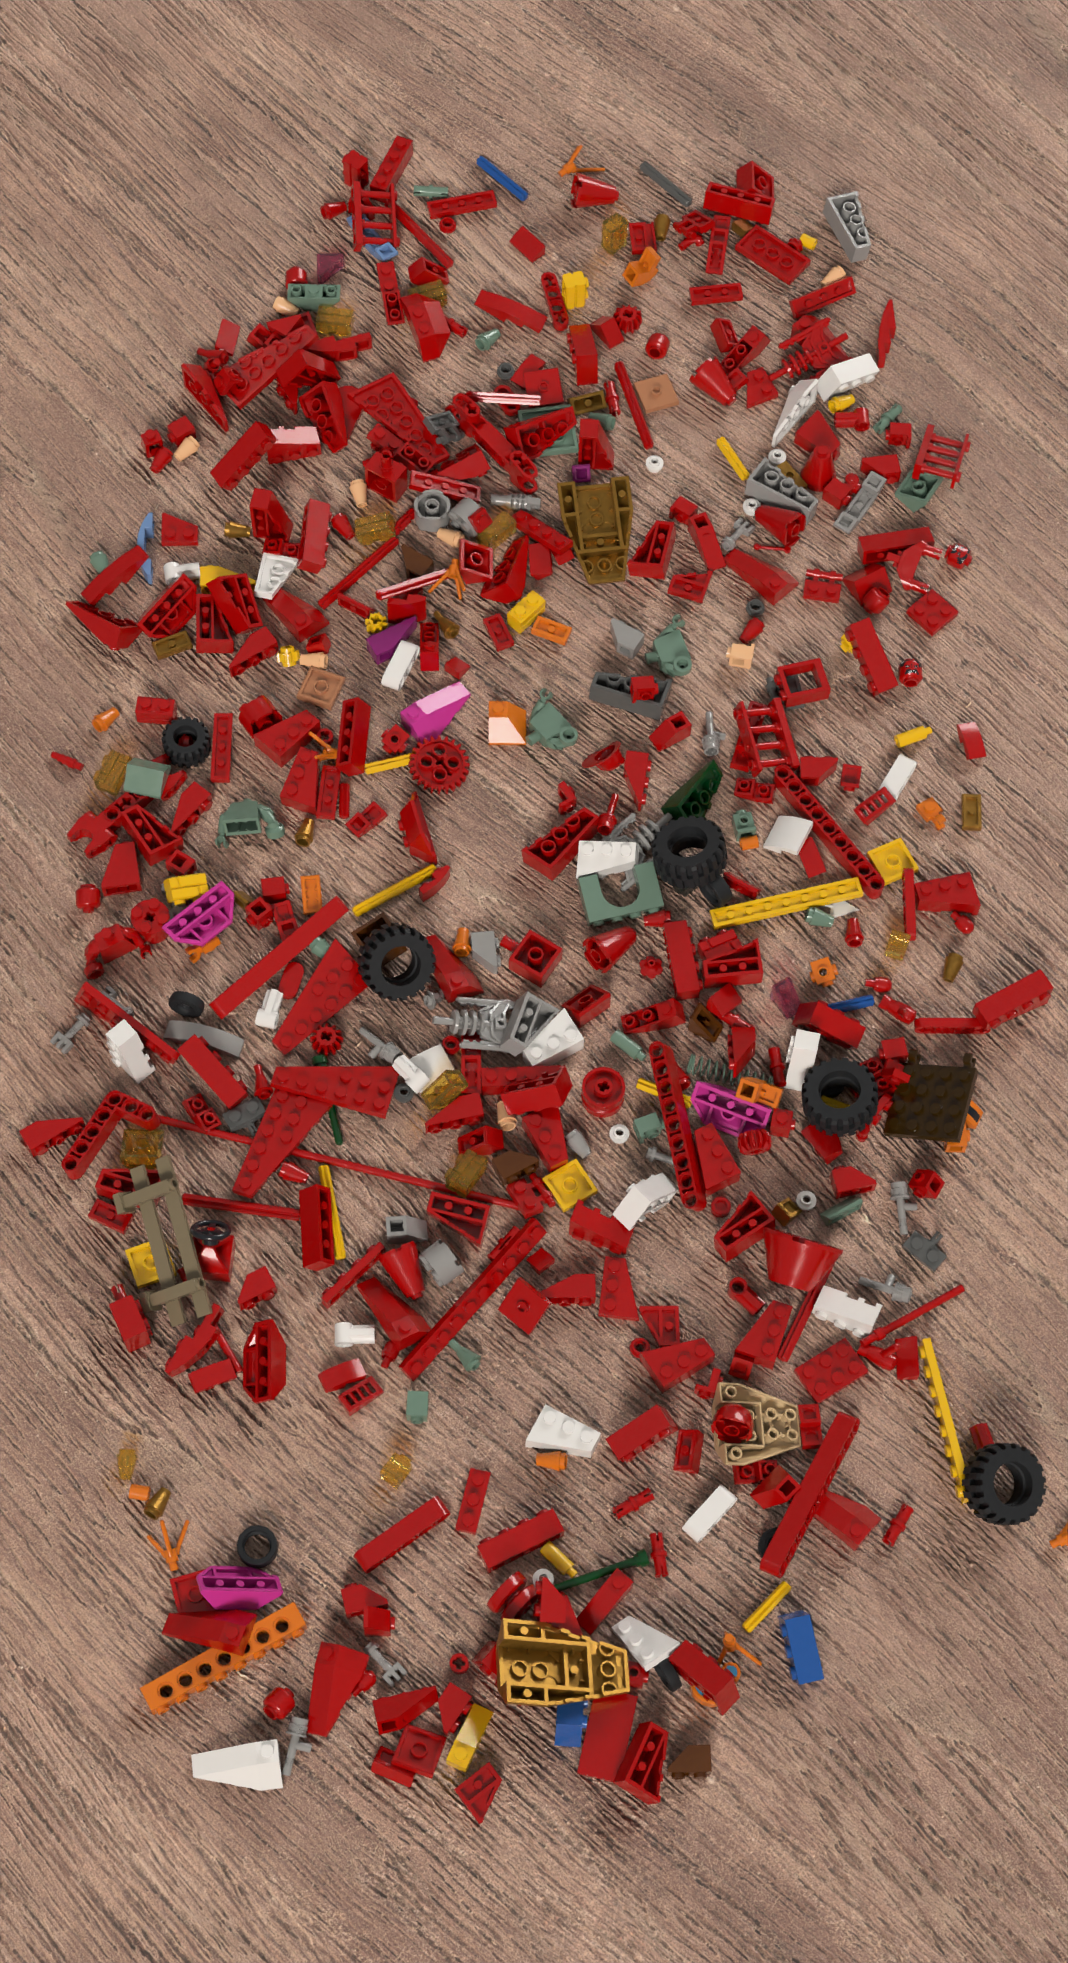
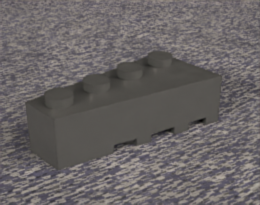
[589,672,673,721]

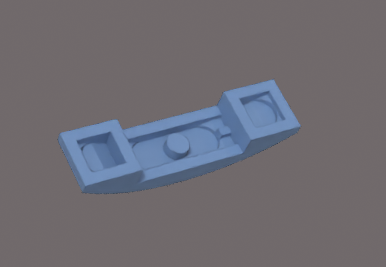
[346,214,398,262]
[137,513,154,584]

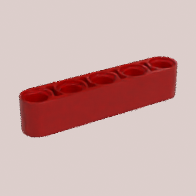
[353,1496,451,1574]

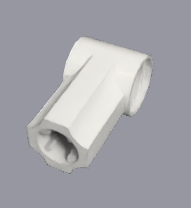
[163,562,200,586]
[255,989,283,1030]
[392,1054,431,1094]
[334,1322,375,1348]

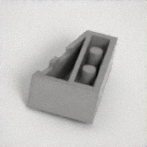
[499,991,560,1057]

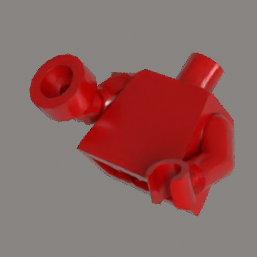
[84,924,152,980]

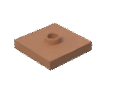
[634,374,679,414]
[296,666,346,711]

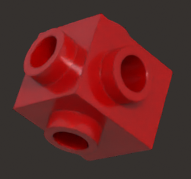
[381,724,410,755]
[245,897,274,931]
[908,1169,945,1199]

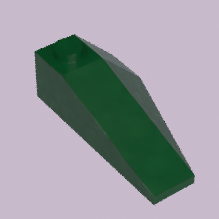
[661,760,723,821]

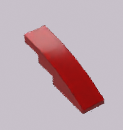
[705,215,731,275]
[474,290,548,333]
[876,299,896,368]
[81,545,149,606]
[730,700,767,773]
[461,1032,481,1094]

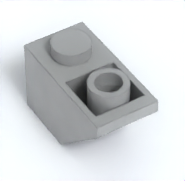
[610,618,645,660]
[471,931,501,974]
[386,1215,428,1244]

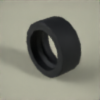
[698,876,733,908]
[237,1525,278,1568]

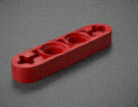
[541,272,569,331]
[902,868,916,941]
[914,1018,991,1034]

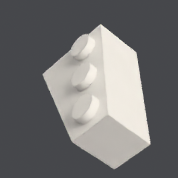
[817,353,880,402]
[576,840,639,880]
[523,1008,584,1066]
[106,1019,156,1084]
[784,1029,820,1092]
[812,1285,883,1338]
[525,1404,601,1458]

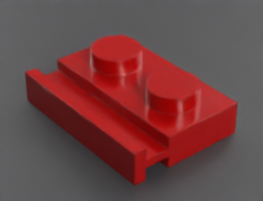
[628,222,657,255]

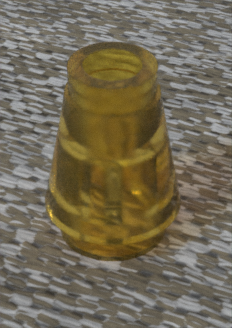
[117,1449,138,1480]

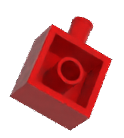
[364,450,408,503]
[500,930,563,988]
[109,1284,153,1353]

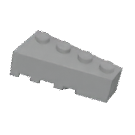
[823,191,871,263]
[744,457,819,526]

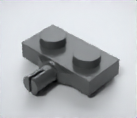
[222,1096,266,1136]
[902,1230,947,1273]

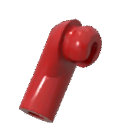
[678,234,704,251]

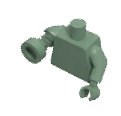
[644,614,692,678]
[525,688,578,750]
[215,798,285,849]

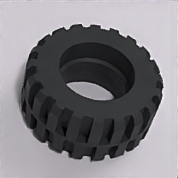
[651,816,728,889]
[357,923,436,1001]
[802,1057,878,1137]
[962,1443,1046,1525]

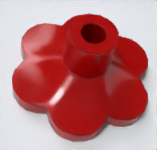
[639,956,663,979]

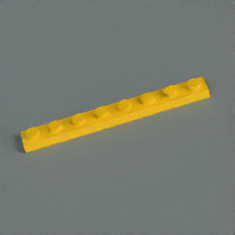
[709,877,863,930]
[918,1338,968,1504]

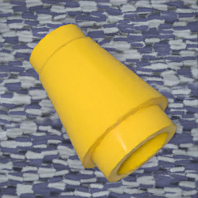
[828,394,855,414]

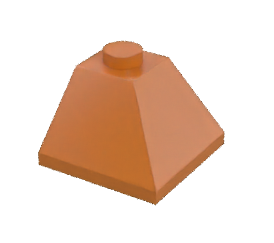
[489,701,526,745]

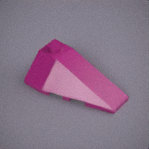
[400,681,471,744]

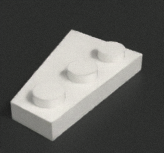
[254,552,298,600]
[611,1616,681,1672]

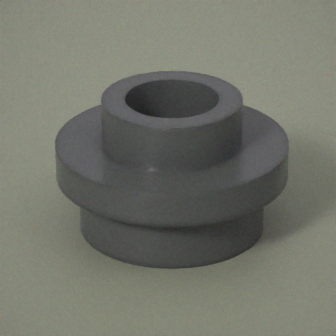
[497,363,515,380]
[746,599,765,617]
[394,1083,414,1103]

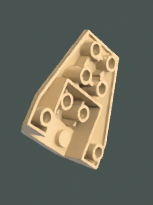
[711,1382,801,1466]

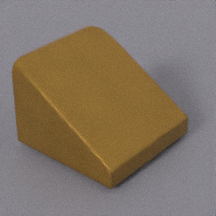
[731,219,753,238]
[233,890,254,910]
[771,1197,802,1226]

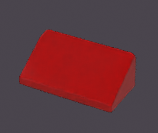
[509,226,545,263]
[710,318,739,353]
[215,319,240,356]
[528,543,553,580]
[337,593,376,619]
[723,872,761,900]
[706,983,743,1018]
[895,1336,919,1380]
[673,1429,704,1474]
[371,1746,417,1787]

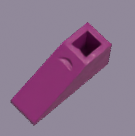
[366,616,417,665]

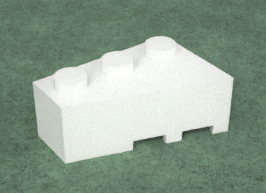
[613,1172,679,1231]

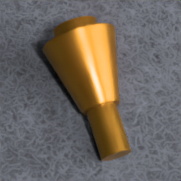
[433,610,460,639]

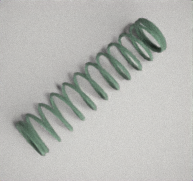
[686,1053,773,1086]

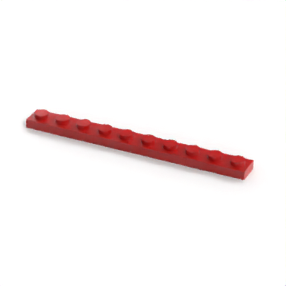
[398,1218,547,1382]

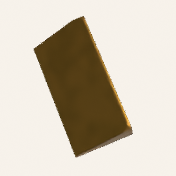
[567,390,607,415]

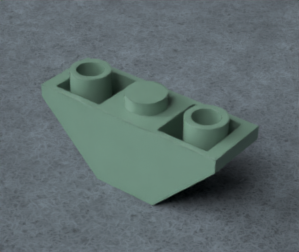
[287,284,341,312]

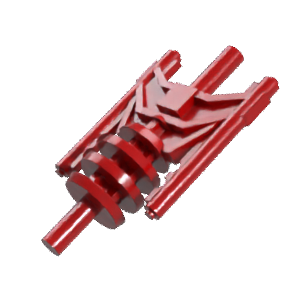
[768,317,853,381]

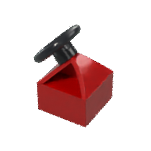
[190,1220,236,1282]

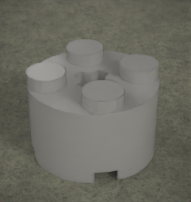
[414,489,450,532]
[448,497,480,541]
[419,1239,464,1287]

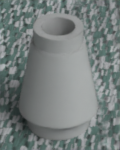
[564,1129,592,1159]

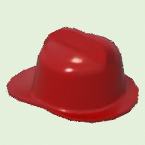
[582,741,625,771]

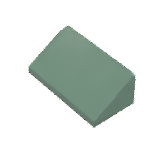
[820,1196,863,1226]

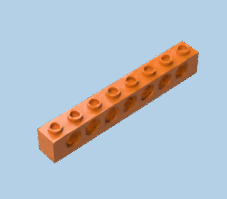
[140,1602,307,1715]

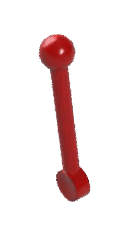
[753,543,791,554]

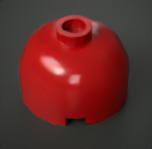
[711,1404,754,1444]

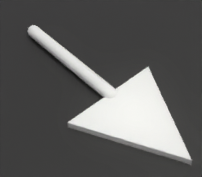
[821,901,859,918]

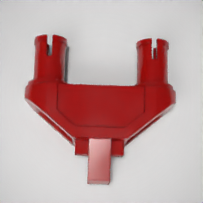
[885,540,943,595]

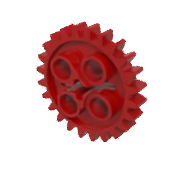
[408,735,470,795]

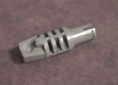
[490,493,541,511]

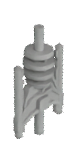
[599,813,673,892]
[432,996,522,1053]

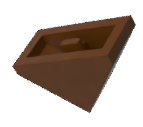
[688,1003,724,1043]

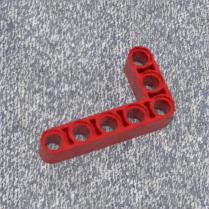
[61,1090,160,1180]

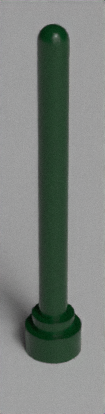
[311,1054,343,1146]
[554,1549,650,1592]

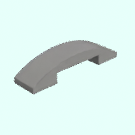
[833,471,887,535]
[163,1020,245,1059]

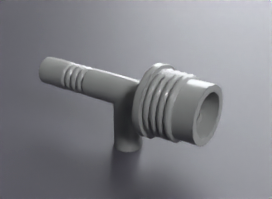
[701,711,726,756]
[359,1026,403,1065]
[890,1181,917,1235]
[858,1274,913,1304]
[282,1716,312,1776]

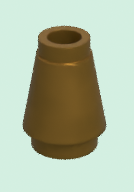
[654,214,671,242]
[224,521,251,539]
[294,818,315,847]
[942,953,964,983]
[143,1487,171,1520]

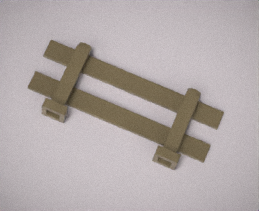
[112,1155,213,1327]

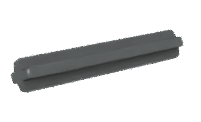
[640,161,692,207]

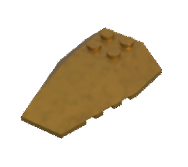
[557,476,633,585]
[496,1618,630,1707]

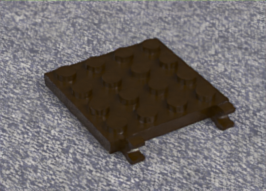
[883,1049,978,1143]

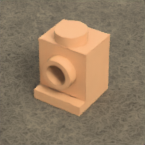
[726,643,755,669]

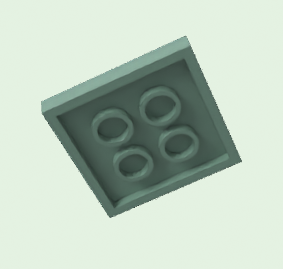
[518,404,579,457]

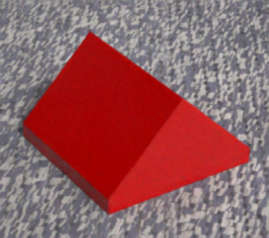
[459,538,493,585]
[842,563,892,607]
[561,984,611,1028]

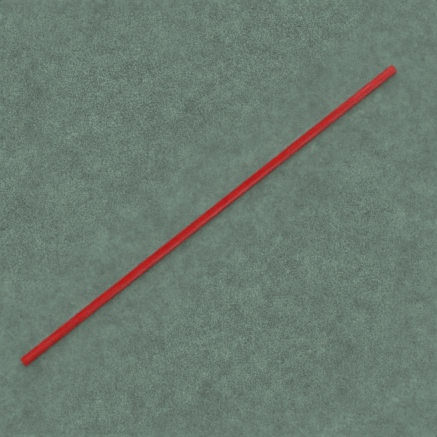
[151,1115,538,1215]

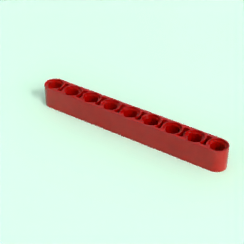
[773,764,885,899]
[209,895,349,1020]
[649,1041,707,1212]
[760,1412,860,1578]

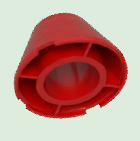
[763,1227,843,1292]

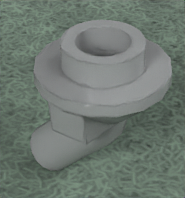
[423,988,444,1010]

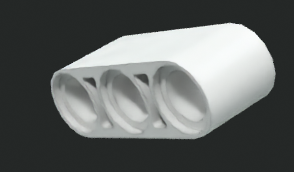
[381,640,420,691]
[878,754,917,806]
[682,1484,738,1543]

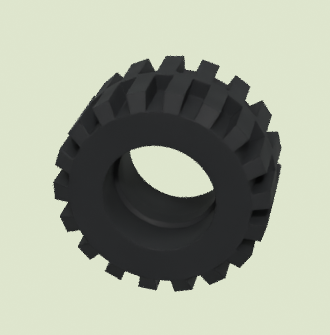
[162,716,211,769]

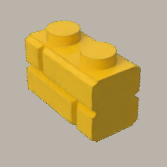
[562,271,589,310]
[507,590,546,634]
[163,873,209,906]

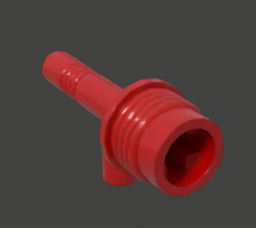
[597,793,619,836]

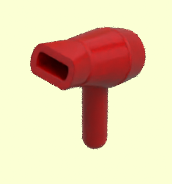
[878,994,917,1025]
[857,1343,901,1371]

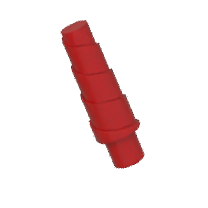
[51,751,84,771]

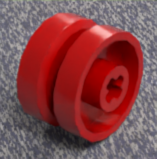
[581,1067,626,1118]
[487,1571,538,1620]

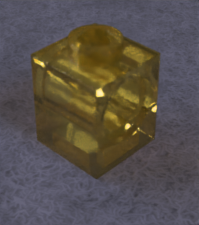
[884,929,911,961]
[380,1452,412,1489]

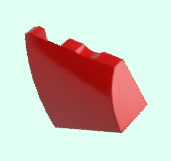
[801,1124,843,1165]

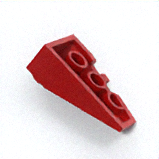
[181,363,229,432]
[480,535,529,604]
[724,548,799,606]
[261,588,330,643]
[425,934,484,1003]
[356,1277,431,1351]
[791,1483,882,1551]
[162,1609,257,1656]

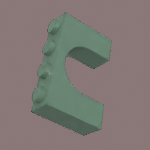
[577,861,664,928]

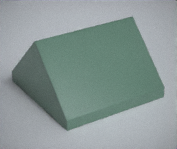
[894,468,944,513]
[123,758,171,799]

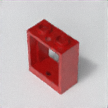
[774,658,831,708]

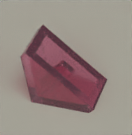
[317,253,345,284]
[770,976,801,1019]

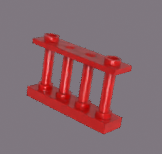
[350,181,400,252]
[912,424,971,489]
[733,697,800,777]

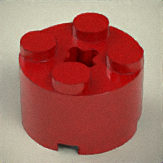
[239,695,283,739]
[130,898,171,944]

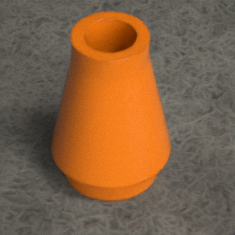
[92,707,120,732]
[452,927,471,957]
[536,1450,567,1472]

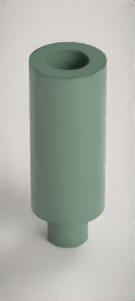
[610,1029,647,1061]

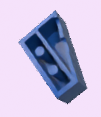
[777,1610,824,1685]
[554,1700,588,1747]

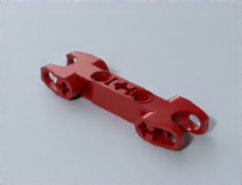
[452,393,538,495]
[67,754,188,859]

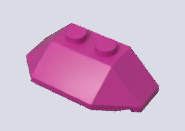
[162,881,234,946]
[690,1081,772,1137]
[196,1566,283,1610]

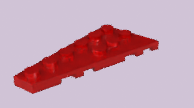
[348,372,450,466]
[232,1088,333,1199]

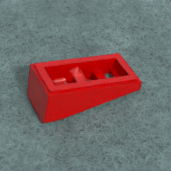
[853,786,896,826]
[337,1375,384,1416]

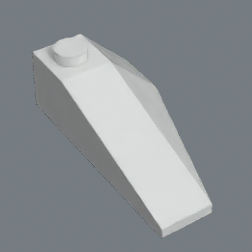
[771,379,819,448]
[191,1739,283,1791]

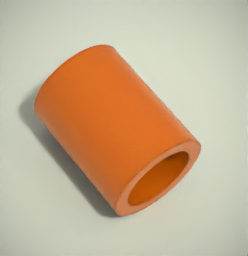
[739,835,759,851]
[129,1484,151,1501]

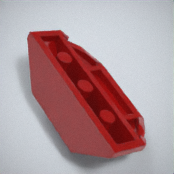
[399,293,451,363]
[136,573,197,639]
[397,791,437,865]
[243,1319,286,1404]

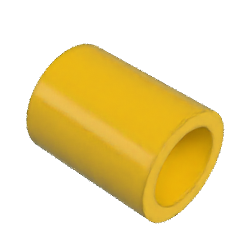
[799,233,818,251]

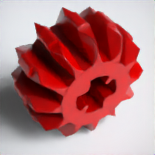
[613,304,642,334]
[310,1023,344,1056]
[737,1129,772,1156]

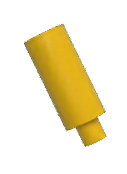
[894,726,932,748]
[540,1541,578,1578]

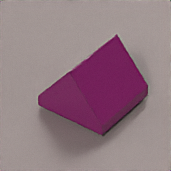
[571,464,591,483]

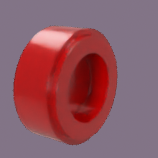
[710,1196,731,1218]

